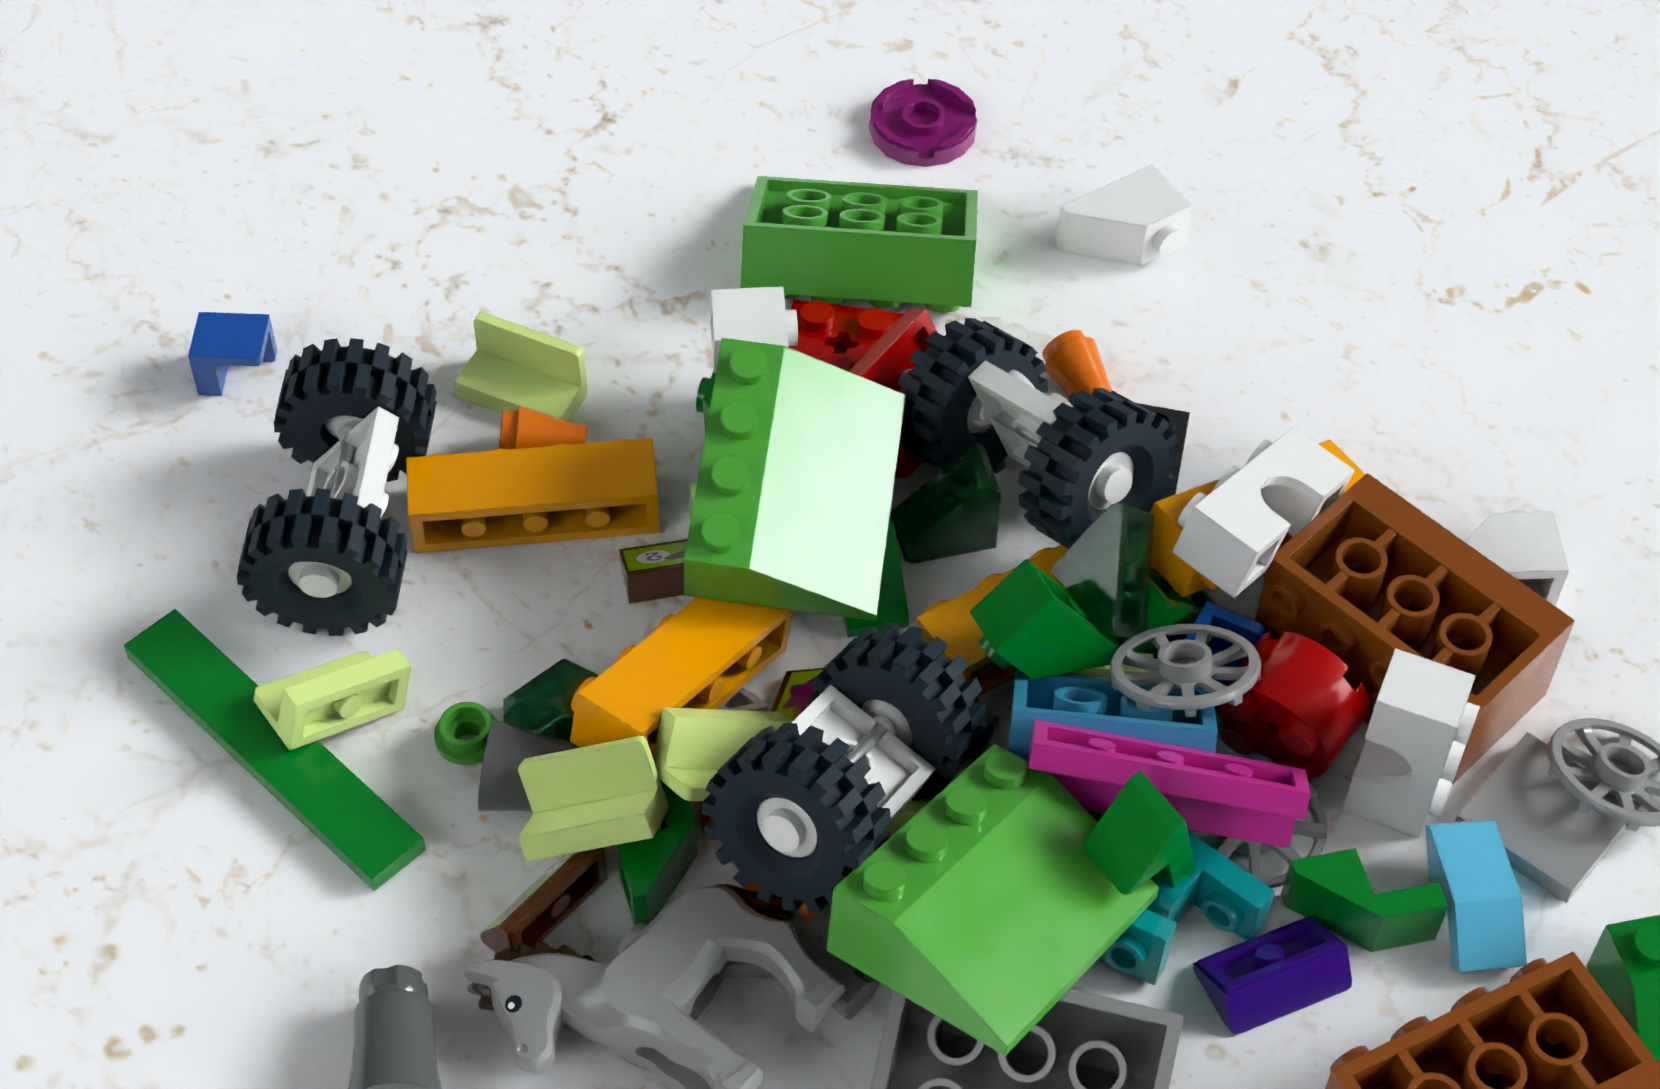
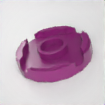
[869,79,977,167]

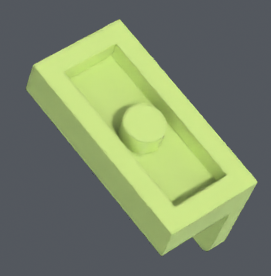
[454,311,588,421]
[253,648,412,751]
[653,707,793,801]
[518,736,669,862]

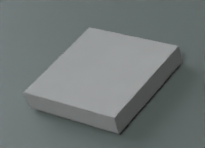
[1455,732,1641,903]

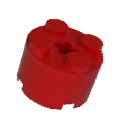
[1216,631,1371,784]

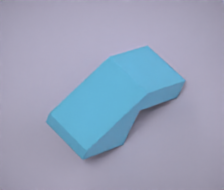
[1425,819,1527,972]

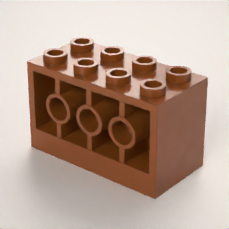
[1255,473,1575,785]
[1325,952,1660,1089]

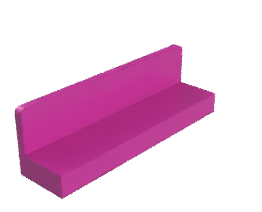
[1027,719,1311,847]

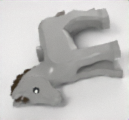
[464,884,879,1089]

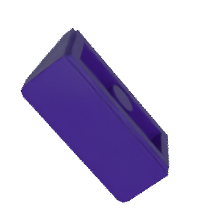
[1193,916,1352,1035]

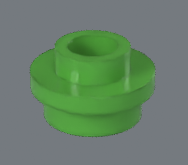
[434,702,497,765]

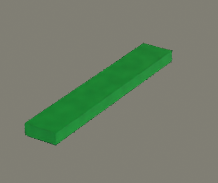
[124,609,426,891]

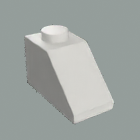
[1056,164,1192,266]
[1464,510,1569,606]

